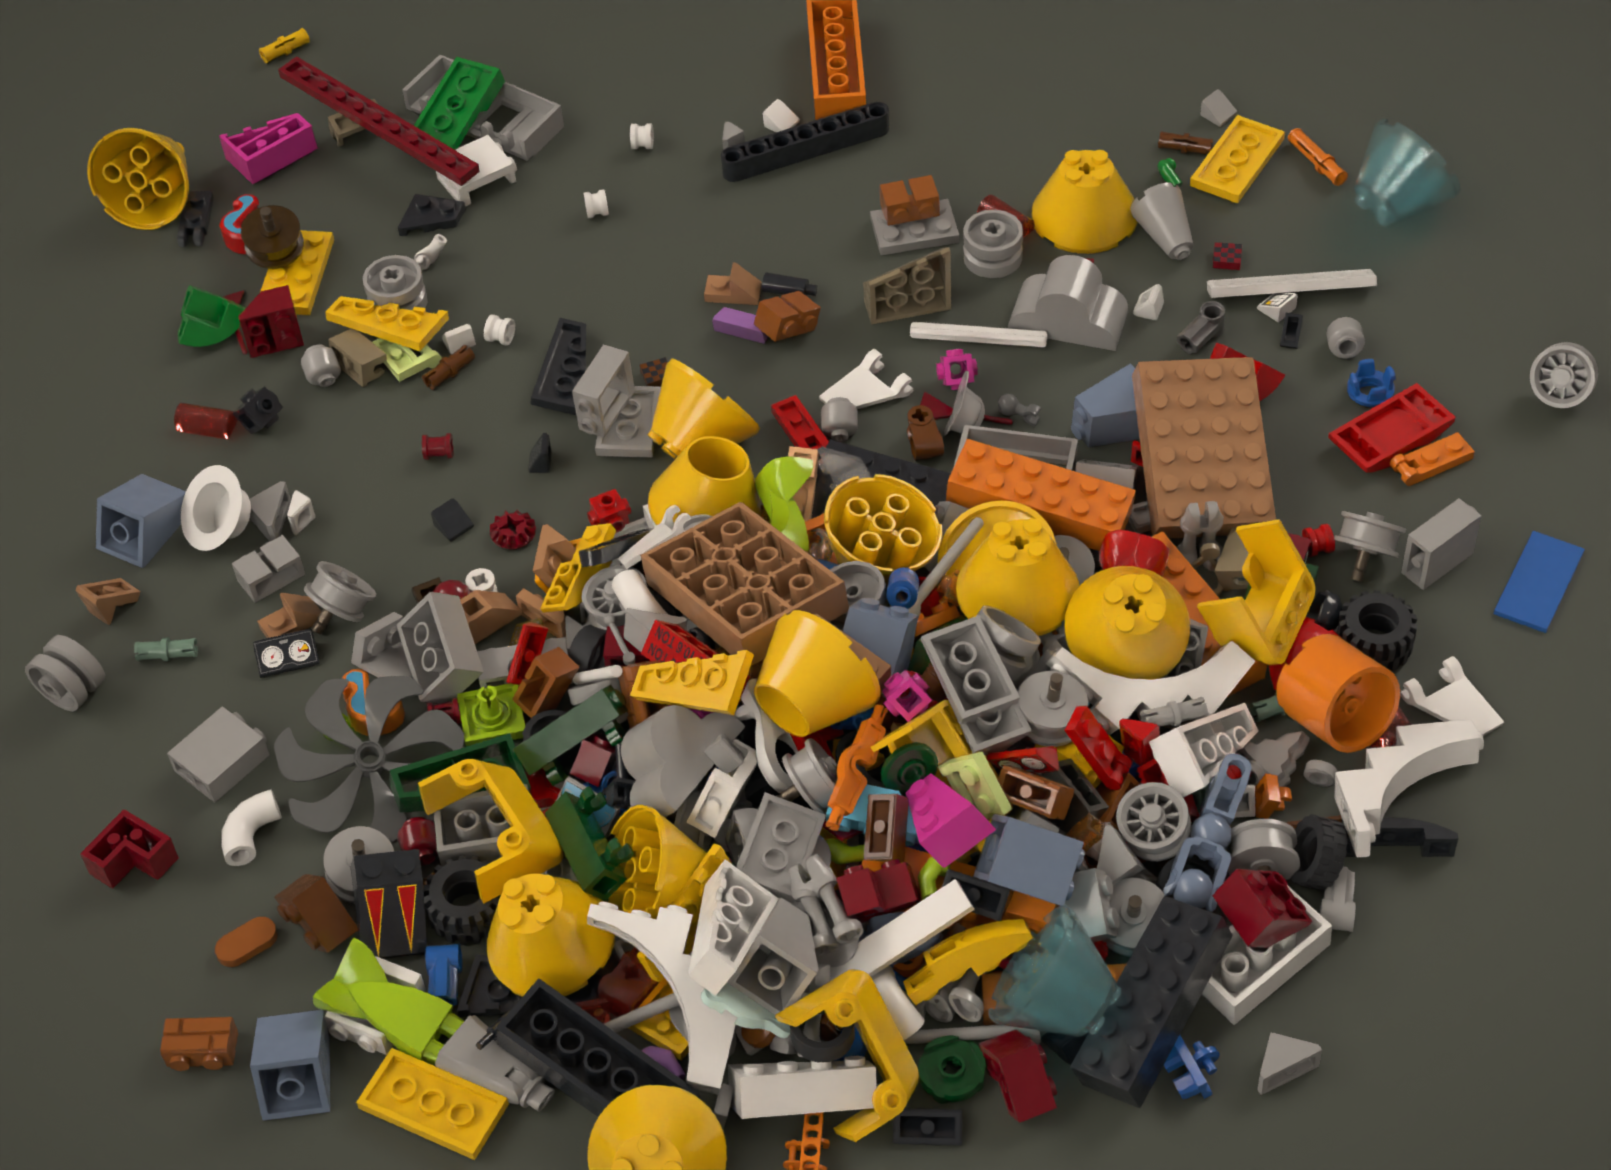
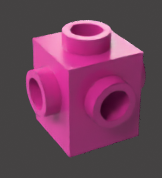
[936,349,978,390]
[882,670,932,722]

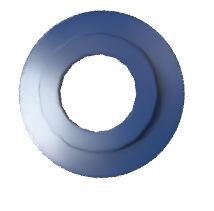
[1347,359,1396,407]

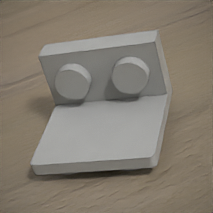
[351,612,413,678]

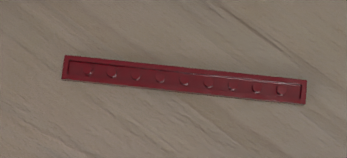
[278,56,480,186]

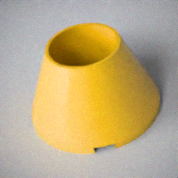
[648,436,763,530]
[754,610,881,737]

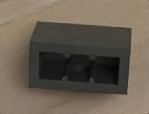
[1041,758,1109,837]

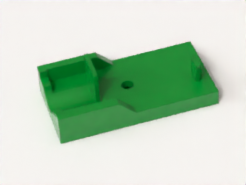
[414,56,505,150]

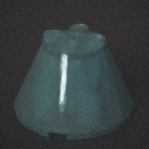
[1354,119,1461,226]
[989,905,1121,1037]

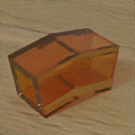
[1065,813,1105,853]

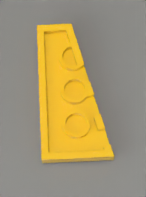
[325,296,449,351]
[630,650,754,715]
[637,844,732,982]

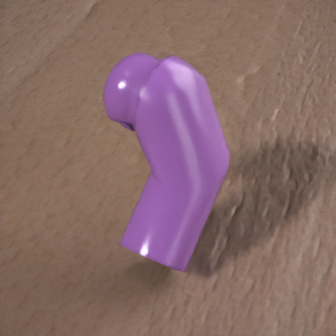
[642,1046,686,1080]

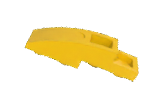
[540,523,616,613]
[903,919,1033,1005]

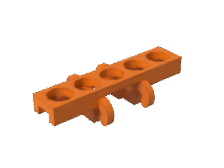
[783,1112,830,1170]

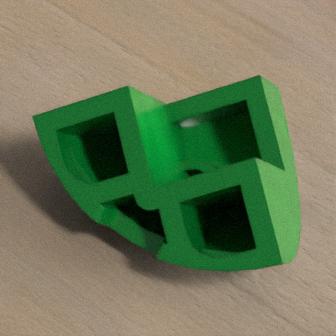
[178,285,245,347]

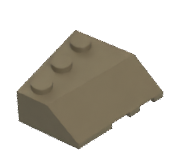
[863,247,951,324]

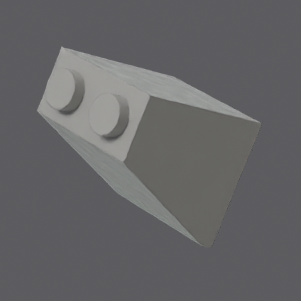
[727,897,819,1015]

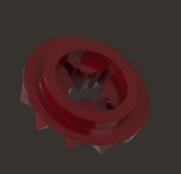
[490,509,536,549]

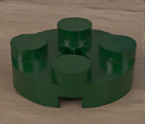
[918,1035,986,1104]

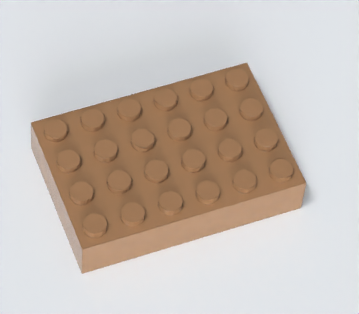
[1132,357,1276,538]
[640,502,849,666]

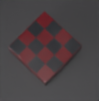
[1213,242,1242,270]

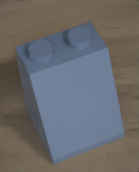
[1071,363,1140,447]
[96,474,186,568]
[842,598,918,695]
[973,814,1085,906]
[250,1010,331,1121]

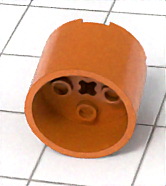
[1277,634,1400,753]

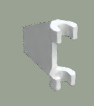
[819,349,914,409]
[618,505,694,569]
[1400,656,1504,736]

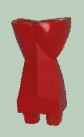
[1099,530,1170,576]

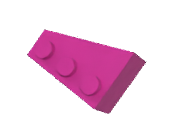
[219,113,318,184]
[906,774,996,868]

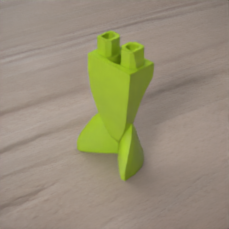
[755,456,813,552]
[313,938,464,1065]

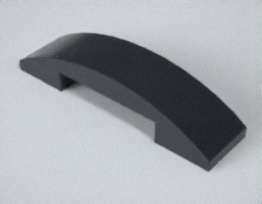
[1343,817,1459,857]

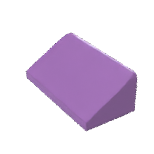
[712,307,768,344]

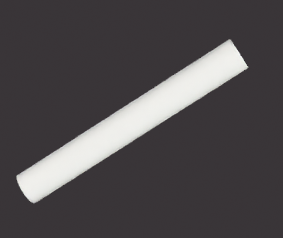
[573,665,623,685]

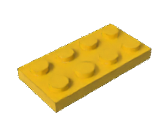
[1190,115,1285,203]
[260,230,334,315]
[356,1048,509,1160]

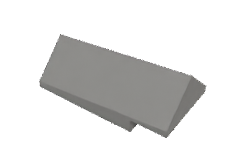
[921,616,1032,755]

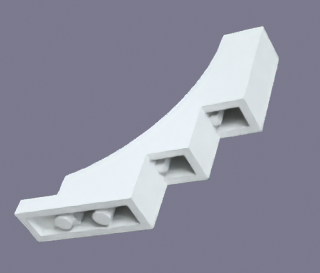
[1334,719,1484,858]

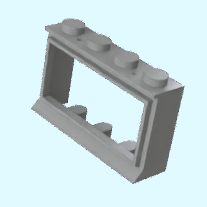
[953,425,1078,471]

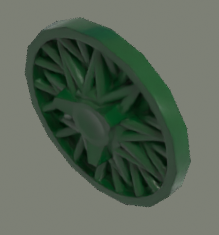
[881,742,938,796]

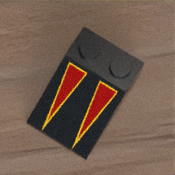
[350,849,427,959]

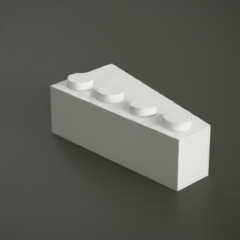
[1149,703,1258,797]
[688,860,778,996]
[728,1056,876,1119]

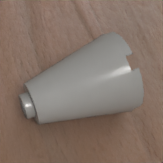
[1130,182,1194,260]

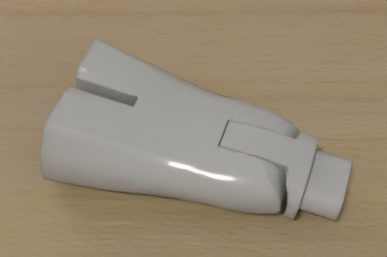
[435,1015,555,1112]

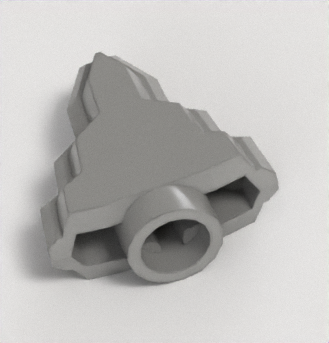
[1236,731,1310,787]

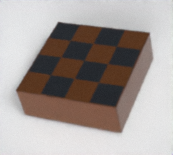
[639,357,668,387]

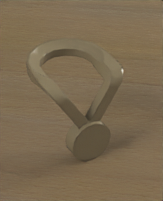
[1191,543,1223,596]

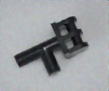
[602,744,636,809]

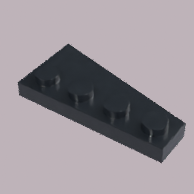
[531,318,586,415]
[457,954,604,1017]

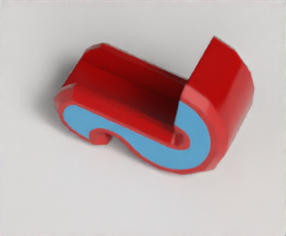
[219,194,259,254]

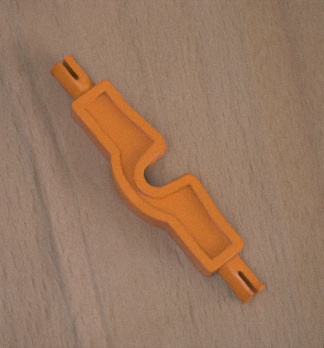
[826,705,888,831]

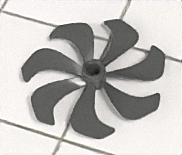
[274,676,464,843]

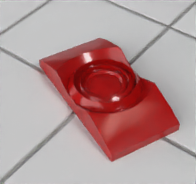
[1328,383,1456,473]

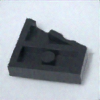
[398,194,466,236]

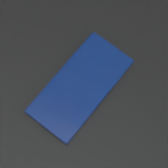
[1493,531,1585,633]

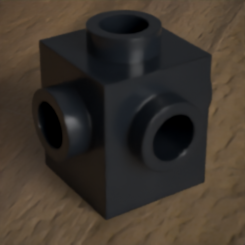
[232,386,283,434]

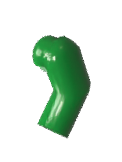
[1157,158,1183,187]

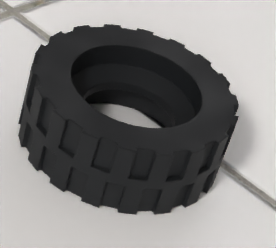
[1290,814,1347,890]

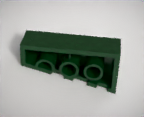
[390,733,531,813]

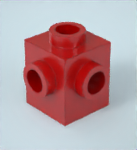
[587,489,631,533]

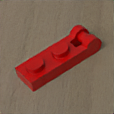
[771,395,829,457]
[1064,706,1132,790]

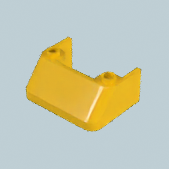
[1197,519,1316,665]
[871,700,1013,823]
[418,759,564,904]
[775,969,920,1142]

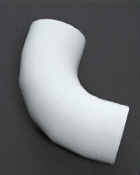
[612,570,668,615]
[222,789,282,866]
[871,966,925,1040]

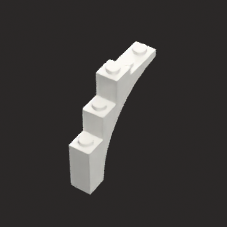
[1045,641,1255,735]
[587,902,737,1095]

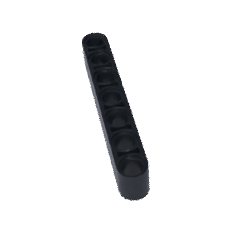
[721,102,890,182]

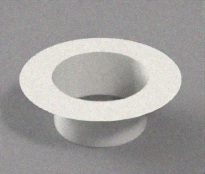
[181,465,251,551]

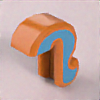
[342,669,405,735]

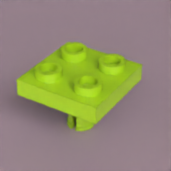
[457,684,525,747]

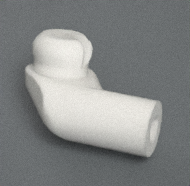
[414,234,447,270]

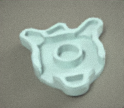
[701,983,790,1038]

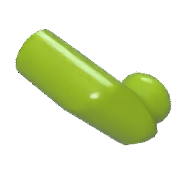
[825,838,865,865]
[918,857,950,900]

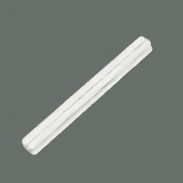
[910,322,1047,348]

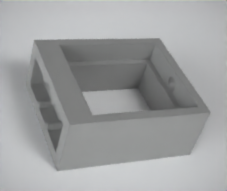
[572,344,635,437]

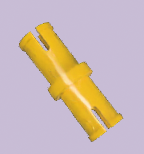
[259,28,310,63]

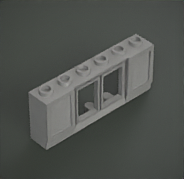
[402,55,564,161]

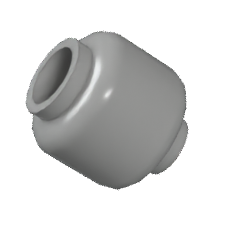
[1326,317,1365,359]
[301,344,341,387]
[821,397,858,442]

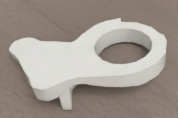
[733,678,798,794]

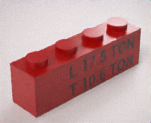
[641,620,750,703]

